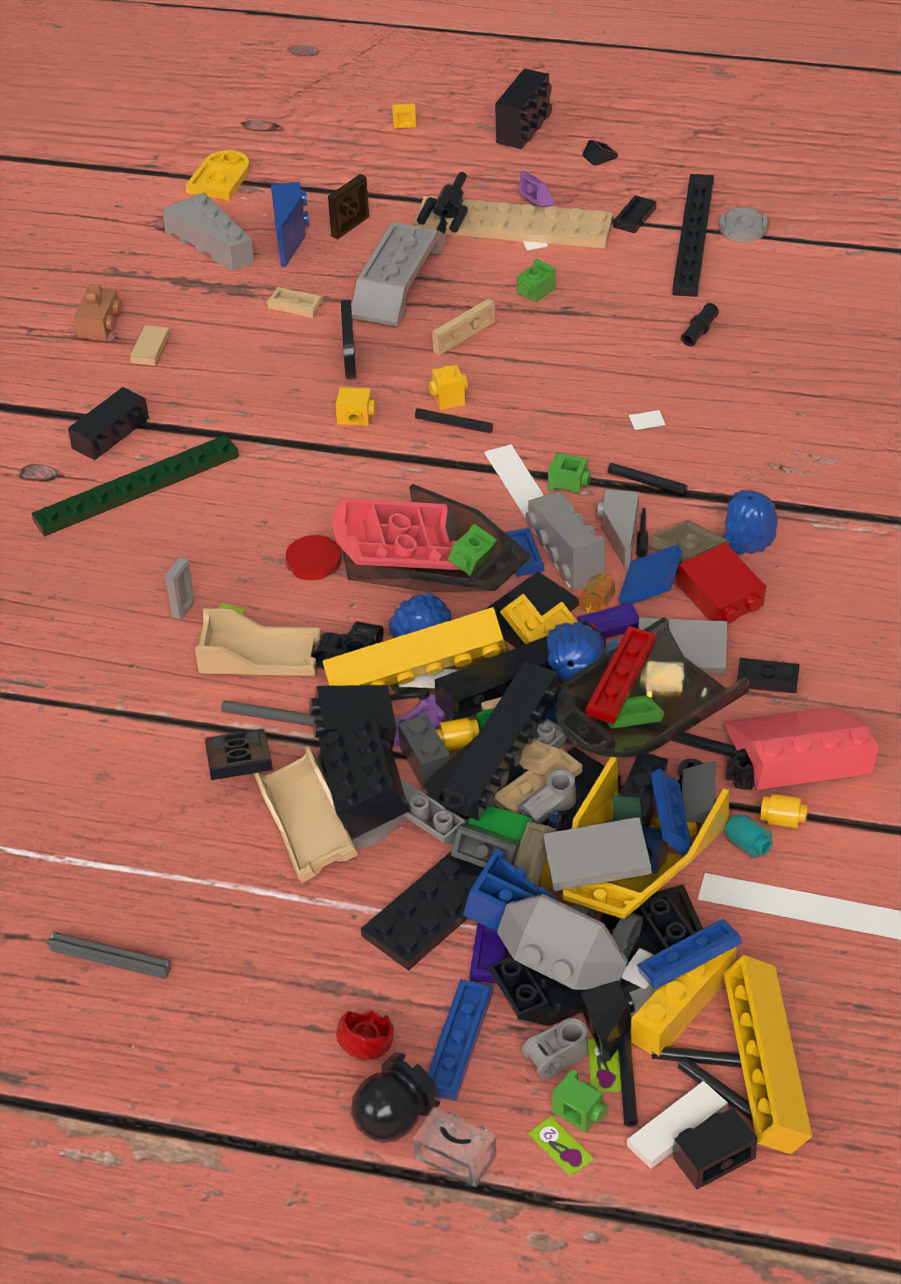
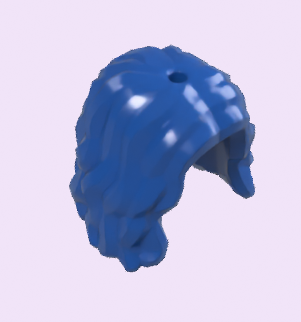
[722,490,778,555]
[389,593,452,638]
[547,622,606,685]

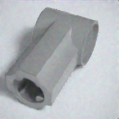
[517,769,576,824]

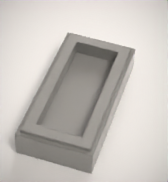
[165,557,195,620]

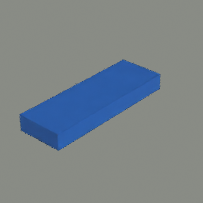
[651,768,692,856]
[637,919,742,990]

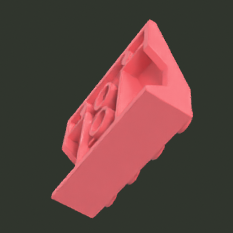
[331,498,461,570]
[724,706,879,790]

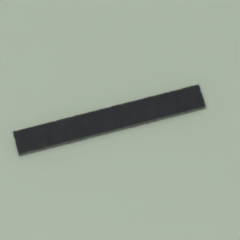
[672,174,714,297]

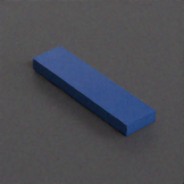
[428,979,493,1101]

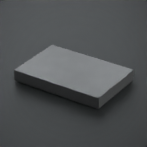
[639,617,727,675]
[543,817,652,891]

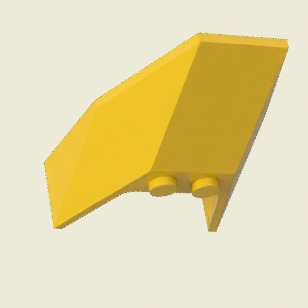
[563,756,729,919]

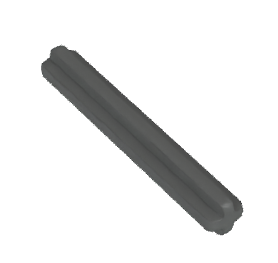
[47,932,171,979]

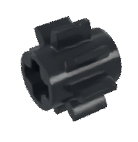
[726,752,755,790]

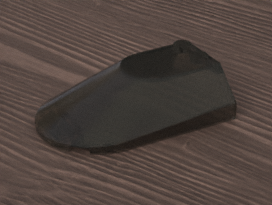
[556,617,749,758]

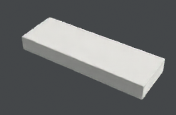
[627,1081,728,1169]

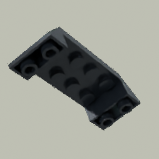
[489,893,694,1026]

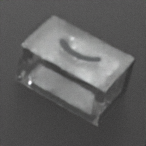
[413,1107,497,1187]

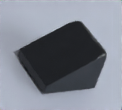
[582,140,618,166]

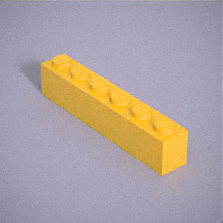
[323,607,507,686]
[723,955,813,1154]

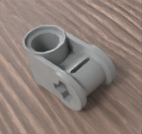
[521,1018,588,1080]

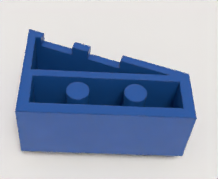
[463,848,560,932]

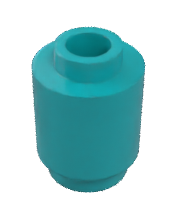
[724,814,772,858]

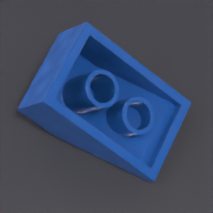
[271,182,309,267]

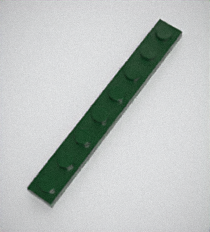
[31,435,239,537]

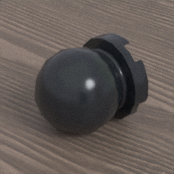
[351,1052,440,1143]

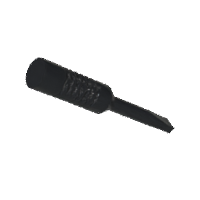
[636,508,648,558]

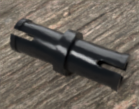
[681,303,719,347]

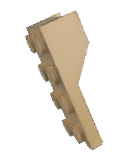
[195,608,322,676]
[254,746,359,883]

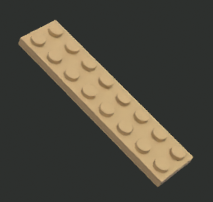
[414,196,613,249]

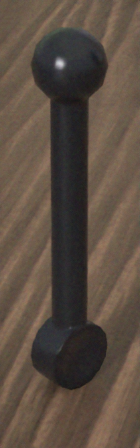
[390,687,430,701]

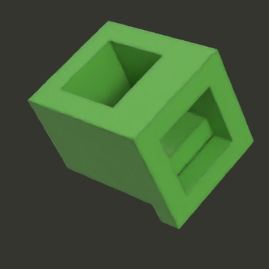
[517,259,556,302]
[548,453,592,492]
[448,524,497,576]
[552,1069,608,1133]

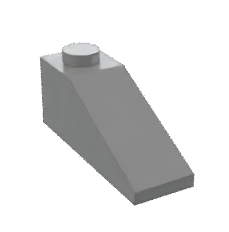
[598,489,639,569]

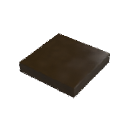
[328,174,369,239]

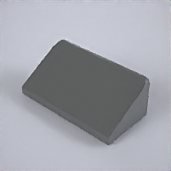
[682,762,716,823]
[450,823,521,868]

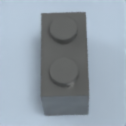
[398,714,450,789]

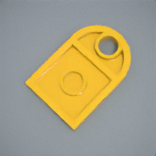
[185,150,250,201]

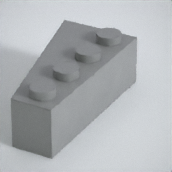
[162,192,254,271]
[526,491,605,591]

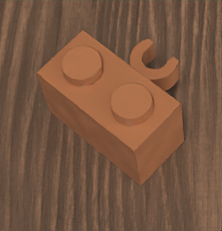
[74,284,122,340]

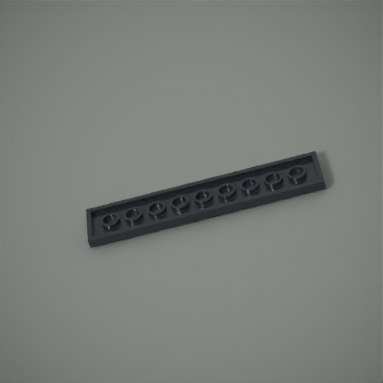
[361,747,621,971]

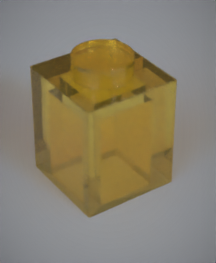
[640,661,683,698]

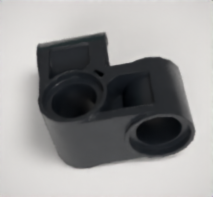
[311,621,384,669]

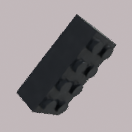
[319,712,409,839]

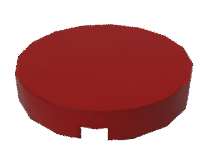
[286,535,341,580]

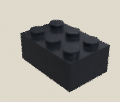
[495,68,552,149]

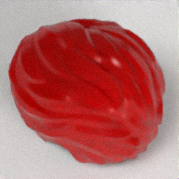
[336,1010,394,1061]

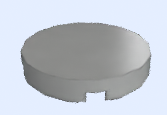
[719,207,768,243]

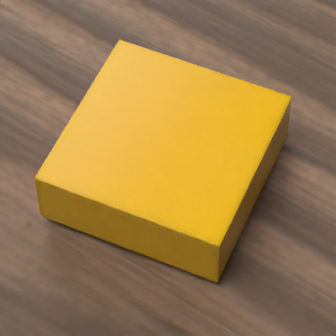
[392,103,416,129]

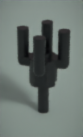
[417,172,468,234]

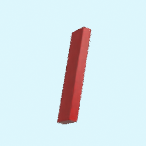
[586,626,657,724]

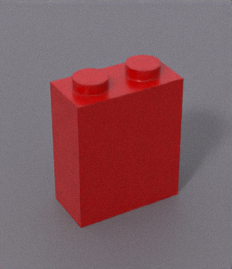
[676,542,766,623]

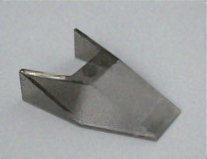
[343,484,530,592]

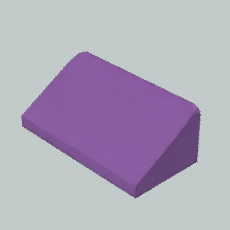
[519,171,555,206]

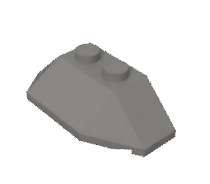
[497,894,628,990]

